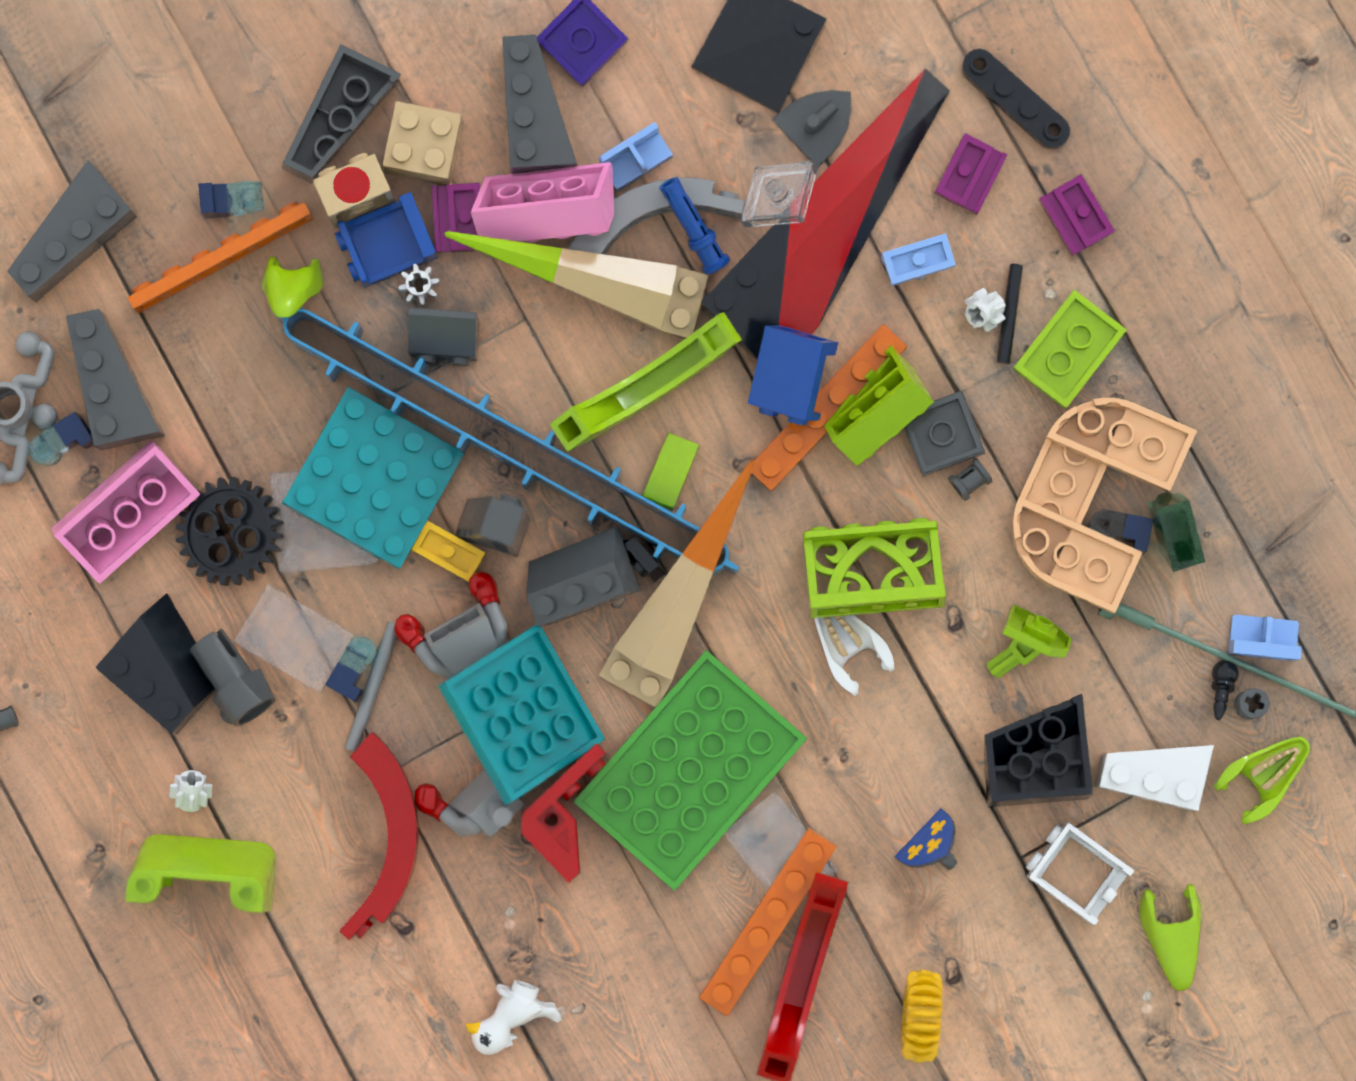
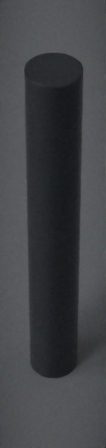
[997,264,1023,364]

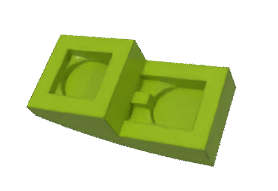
[643,433,699,511]

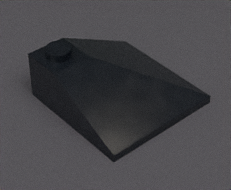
[691,0,827,114]

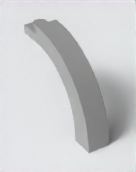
[557,178,745,289]

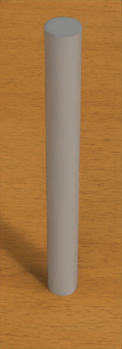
[345,621,397,751]

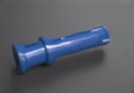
[659,177,730,274]

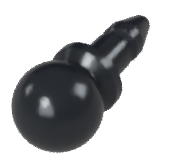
[1211,660,1239,720]

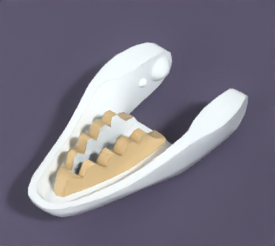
[814,615,895,696]

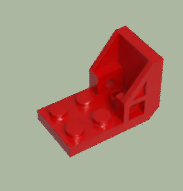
[522,743,607,883]

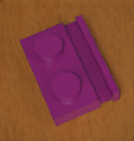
[934,133,1008,215]
[1039,174,1115,257]
[432,183,481,254]

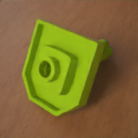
[987,603,1072,678]

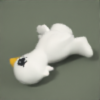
[465,980,562,1055]

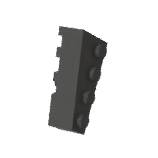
[502,35,577,174]
[282,44,401,183]
[7,160,137,302]
[66,309,165,451]
[455,494,530,557]

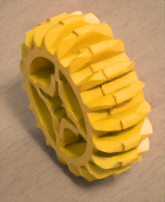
[901,970,943,1063]

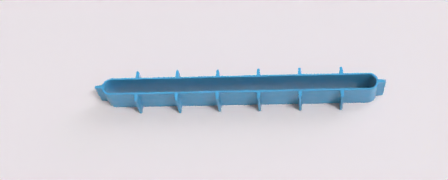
[276,308,739,575]

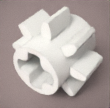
[398,264,440,307]
[965,288,1006,332]
[169,770,212,812]

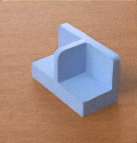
[599,122,673,192]
[880,233,956,286]
[1228,615,1302,661]

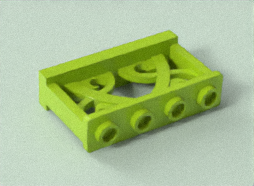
[803,518,946,619]

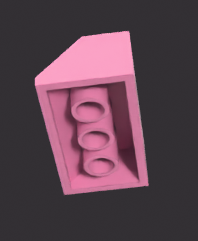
[471,162,615,243]
[51,439,201,584]

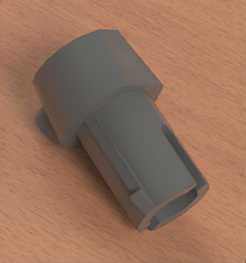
[190,629,276,726]

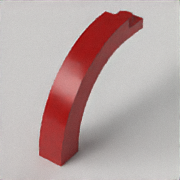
[339,732,419,940]
[756,872,848,1081]

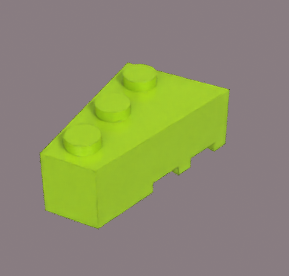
[824,345,934,466]

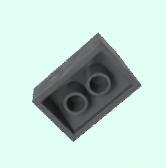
[526,527,640,627]

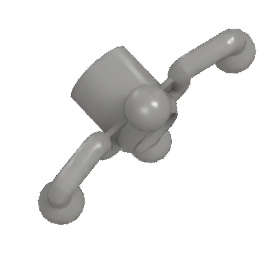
[0,331,58,485]

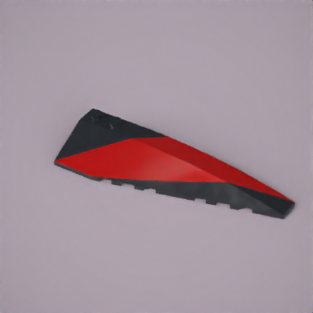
[700,68,950,360]

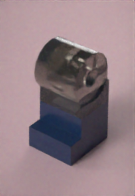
[1088,509,1154,554]

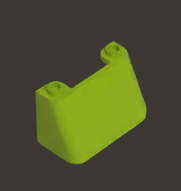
[125,834,276,913]

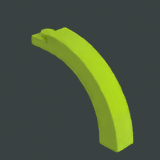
[550,312,742,452]

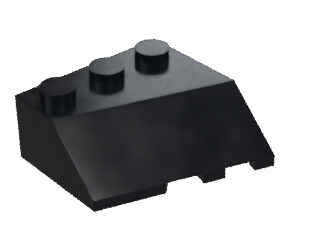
[95,593,216,735]
[984,694,1093,807]

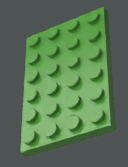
[573,650,808,891]

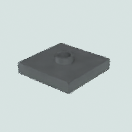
[904,391,985,477]

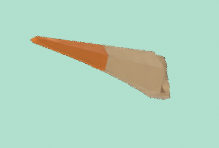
[599,460,755,707]

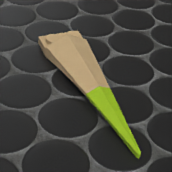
[444,231,708,339]

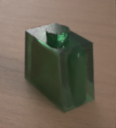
[1147,492,1206,572]

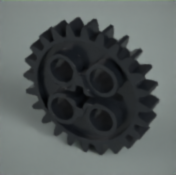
[175,477,284,586]

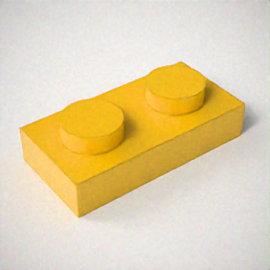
[411,521,486,582]

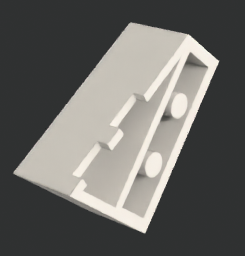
[1095,745,1214,811]

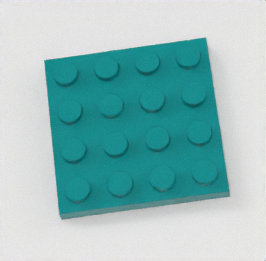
[281,387,465,570]
[438,624,605,805]

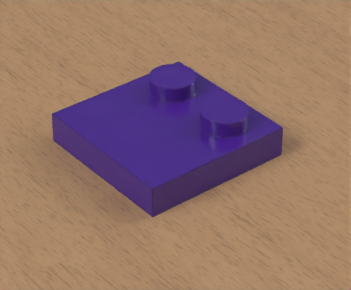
[537,0,629,86]

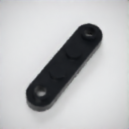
[962,49,1070,150]

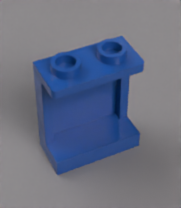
[334,192,438,288]
[748,325,839,425]

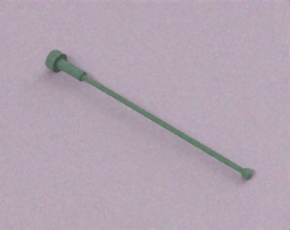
[1098,603,1356,718]

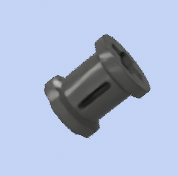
[948,458,993,501]
[1234,688,1270,719]

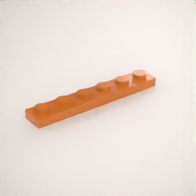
[127,202,313,314]
[751,324,908,492]
[699,827,837,1016]

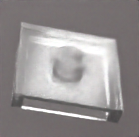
[740,161,818,228]

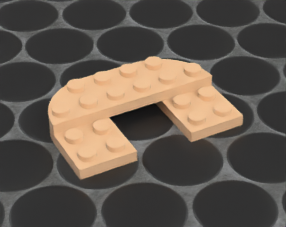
[1012,398,1197,615]

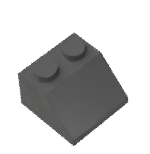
[408,308,480,366]

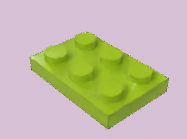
[1013,289,1127,409]

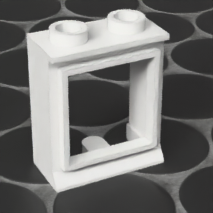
[1026,822,1134,926]

